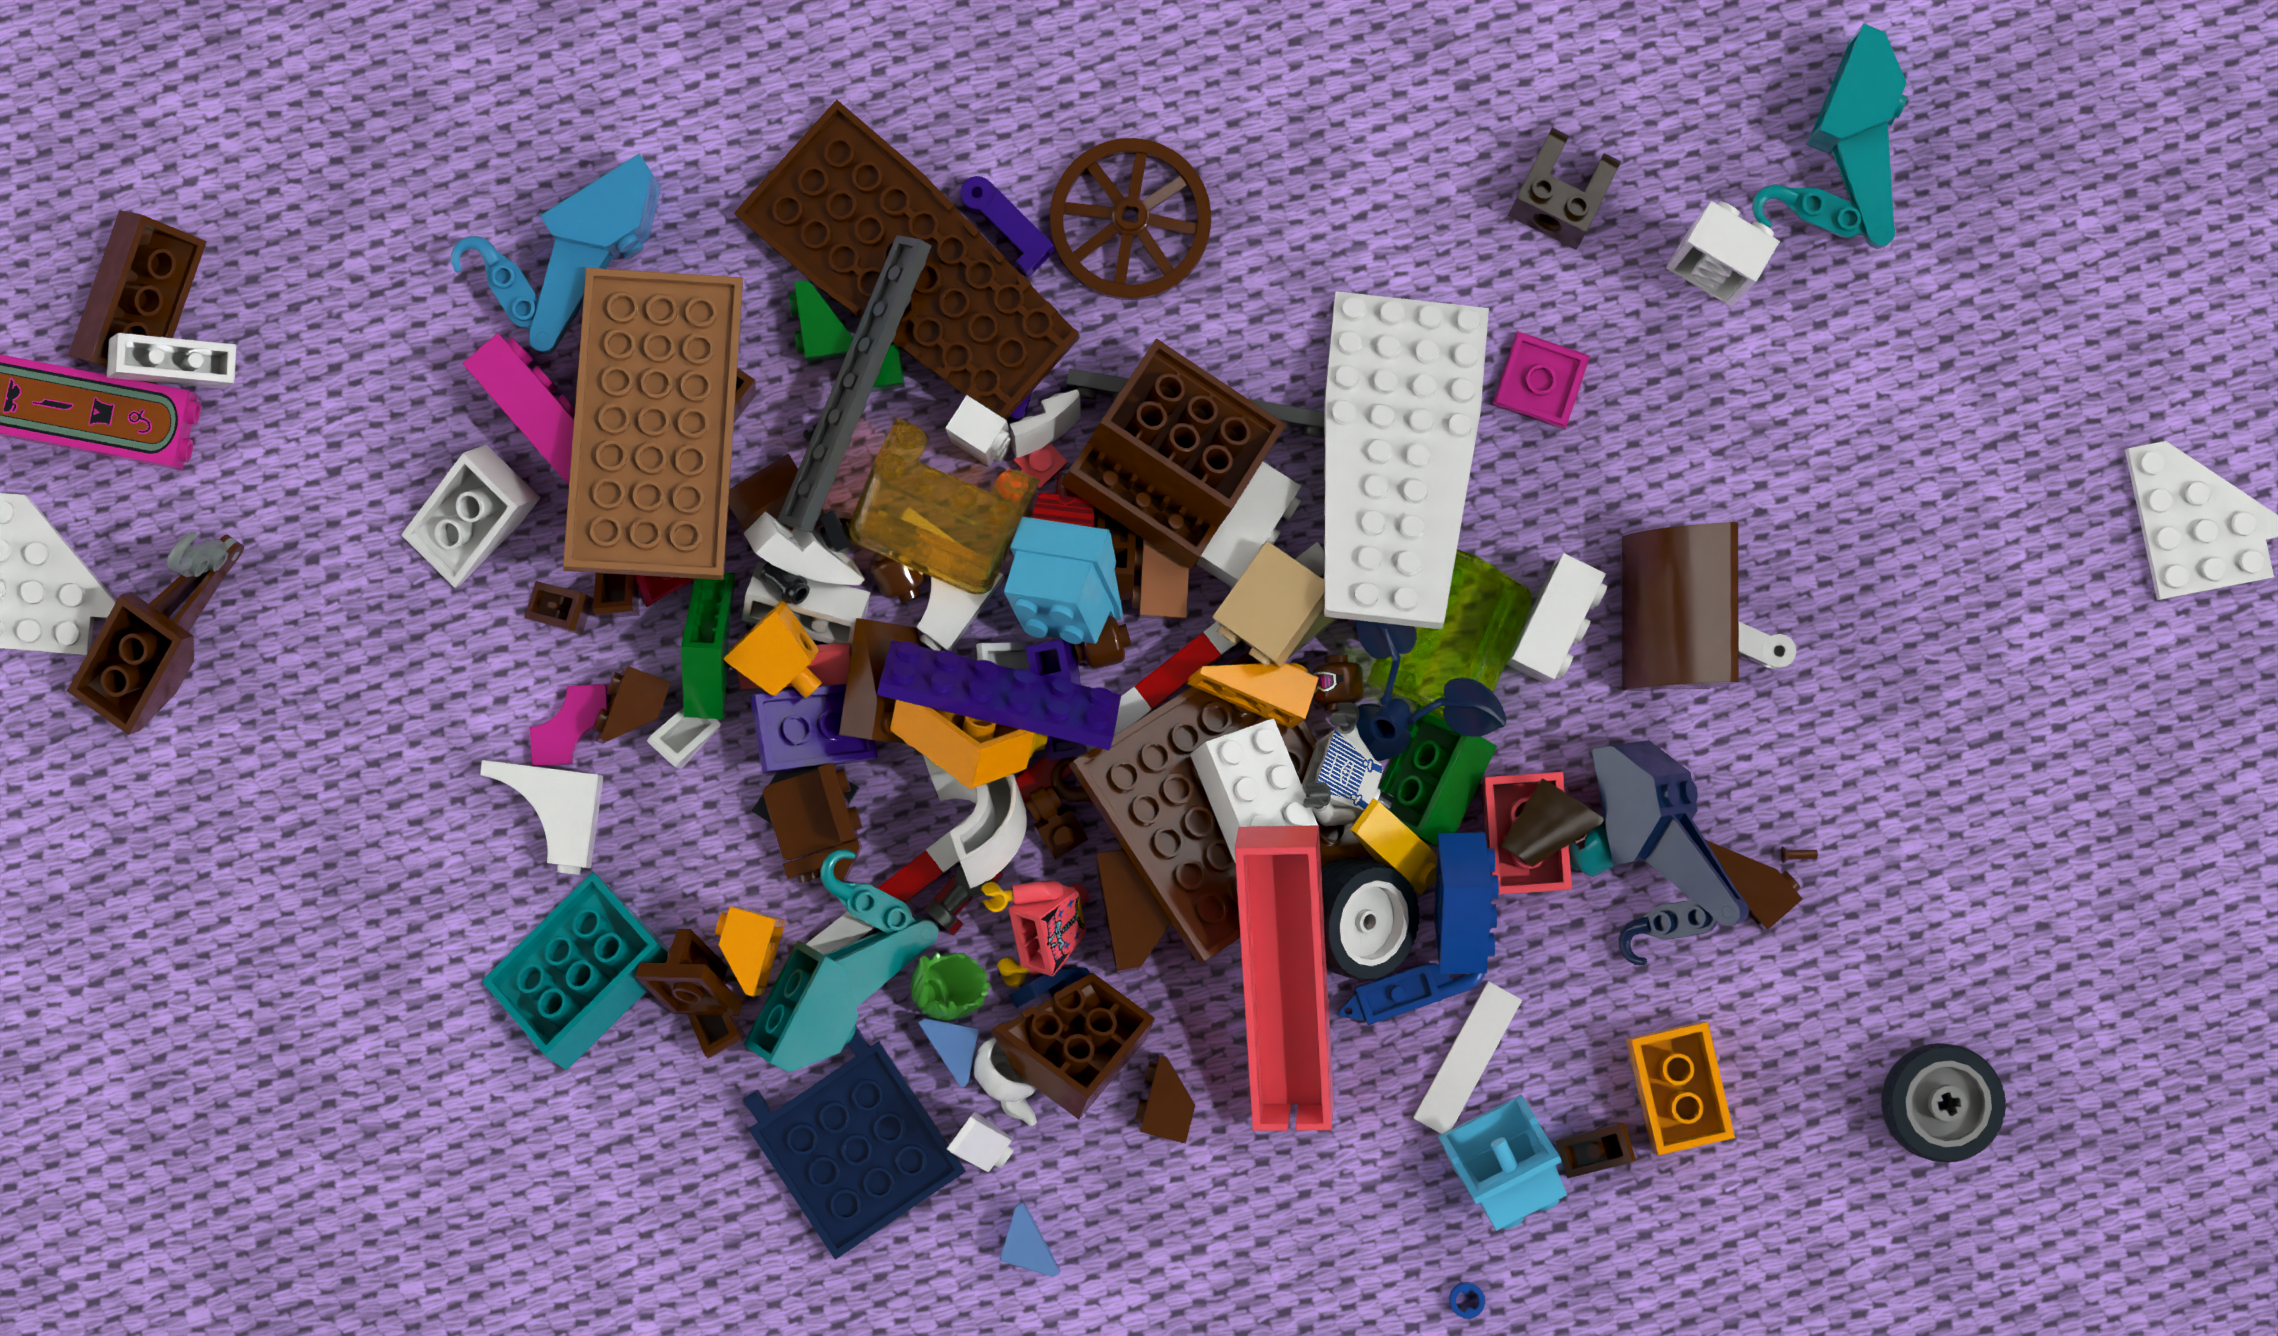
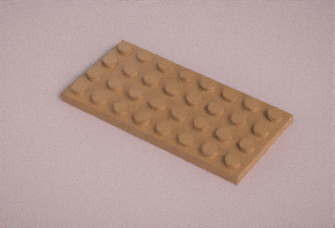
[563,268,743,580]

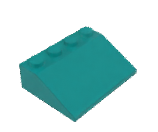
[482,872,669,1071]

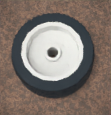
[1321,858,1420,980]

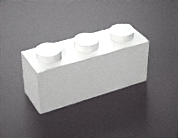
[107,333,236,389]
[945,395,1011,467]
[1196,462,1301,588]
[742,562,870,648]

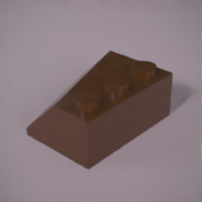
[991,972,1155,1120]

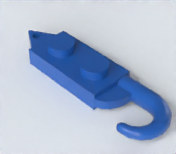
[1337,963,1485,1025]

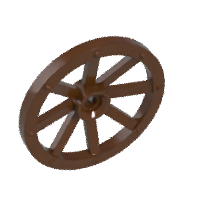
[1050,138,1211,300]

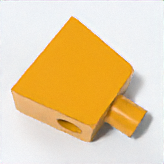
[723,600,822,699]

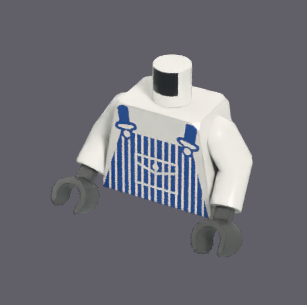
[1302,702,1393,826]

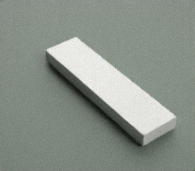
[1412,981,1522,1134]

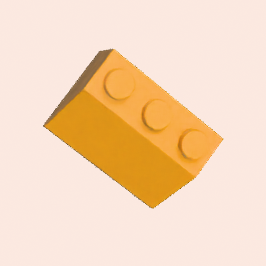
[715,906,786,997]

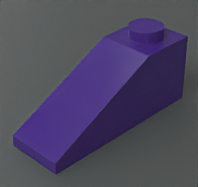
[1025,638,1087,761]

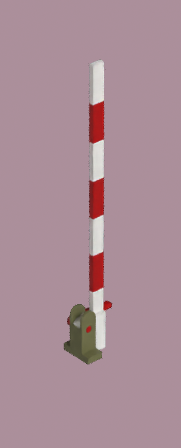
[787,542,1340,959]

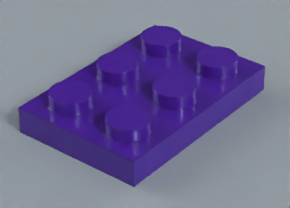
[750,684,878,774]

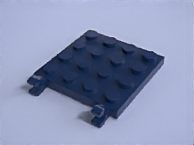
[743,1024,966,1260]

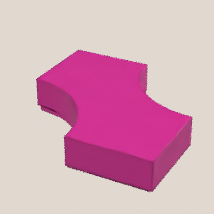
[530,684,608,766]

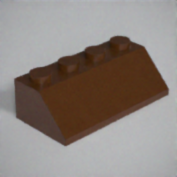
[68,210,207,384]

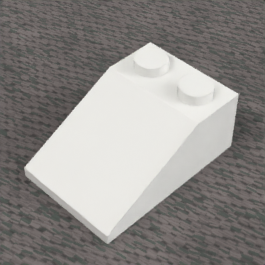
[401,445,541,588]

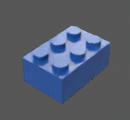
[1434,832,1499,974]

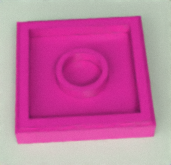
[1492,331,1590,430]

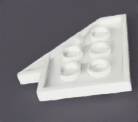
[2125,441,2278,600]
[0,493,116,655]

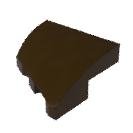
[1499,778,1604,867]

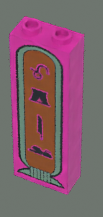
[0,354,201,470]

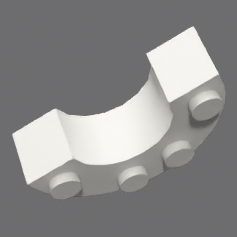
[923,755,1027,888]

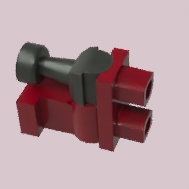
[924,867,1003,936]

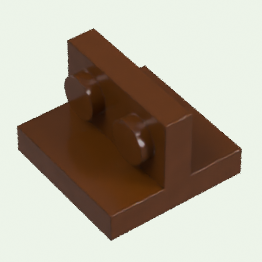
[635,929,743,1016]

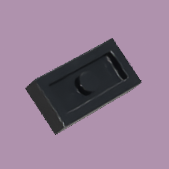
[820,510,867,554]

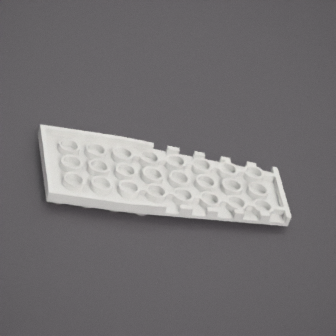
[1324,291,1489,629]

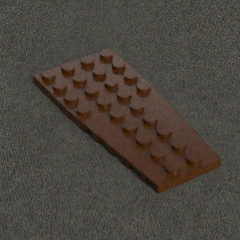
[734,99,1080,420]

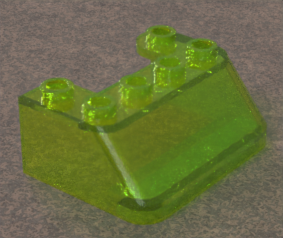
[1366,549,1531,720]

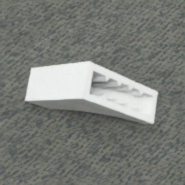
[900,506,1004,652]
[480,760,603,875]

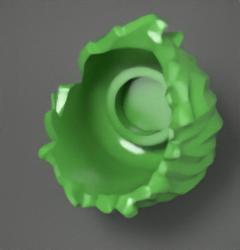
[910,952,991,1021]

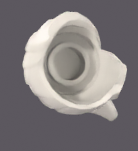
[974,1037,1037,1127]

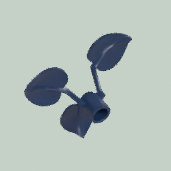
[1356,620,1506,761]

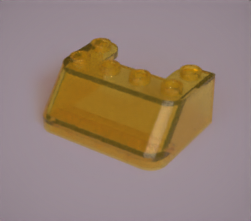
[849,418,1040,595]

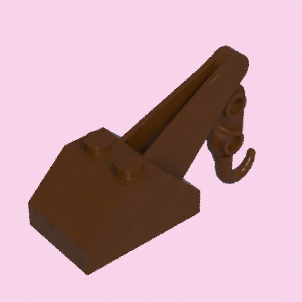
[1051,757,1172,974]

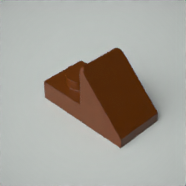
[783,840,862,897]
[1555,1122,1636,1179]

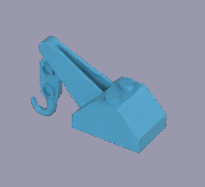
[451,153,661,354]

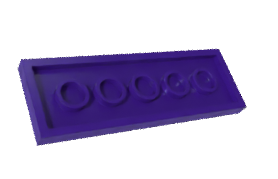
[877,640,1121,750]

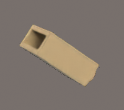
[1212,541,1325,668]

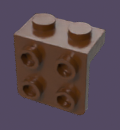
[763,762,863,860]

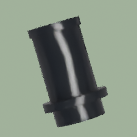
[760,562,810,605]

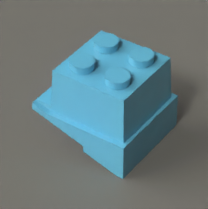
[1004,517,1123,644]
[1438,1095,1567,1231]

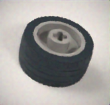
[1881,1043,2006,1163]

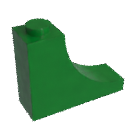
[681,573,735,720]

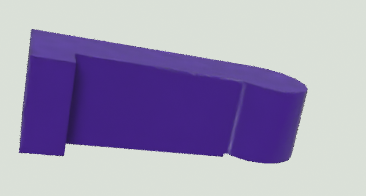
[960,176,1056,278]

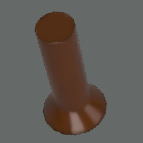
[1781,846,1818,863]

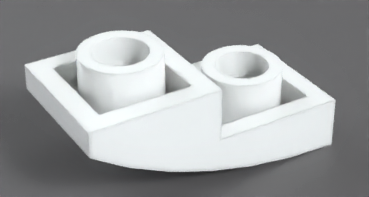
[1010,389,1081,458]

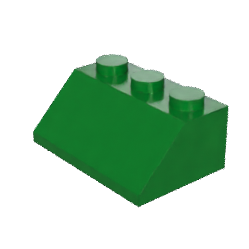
[1378,710,1497,847]

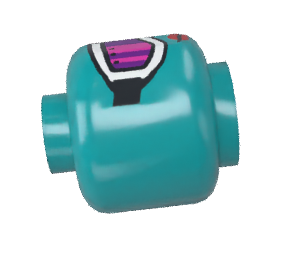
[1569,821,1616,877]

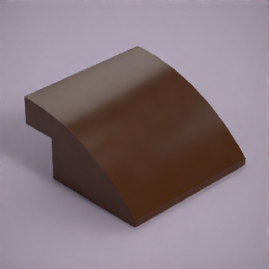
[1060,338,1286,570]
[1622,522,1739,691]

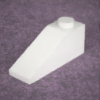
[947,1111,1014,1172]

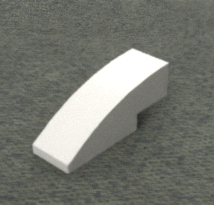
[744,511,865,585]

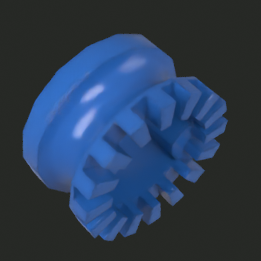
[1449,1282,1485,1319]

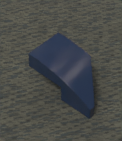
[1009,968,1090,1008]

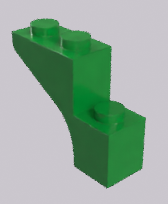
[789,281,905,393]

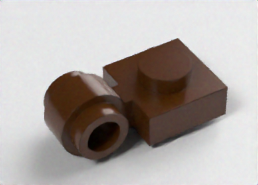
[1024,785,1088,860]

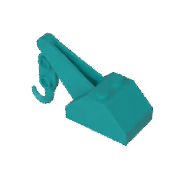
[1752,23,1908,249]
[743,849,939,1073]

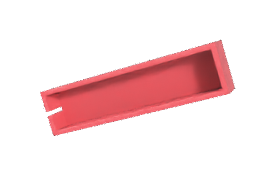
[1235,825,1334,1131]

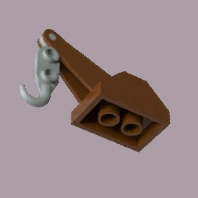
[67,532,244,735]

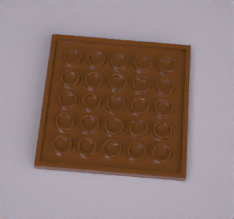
[1069,651,1368,964]

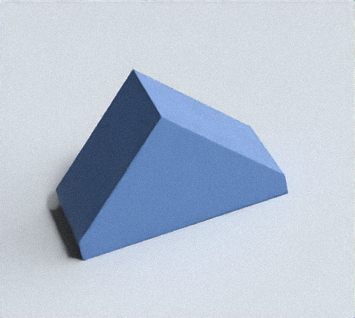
[918,1017,980,1088]
[999,1201,1060,1277]

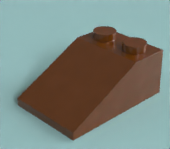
[839,618,921,744]

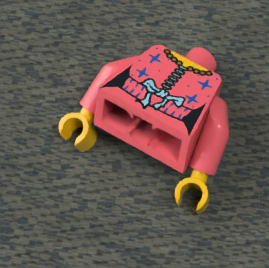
[981,880,1089,987]

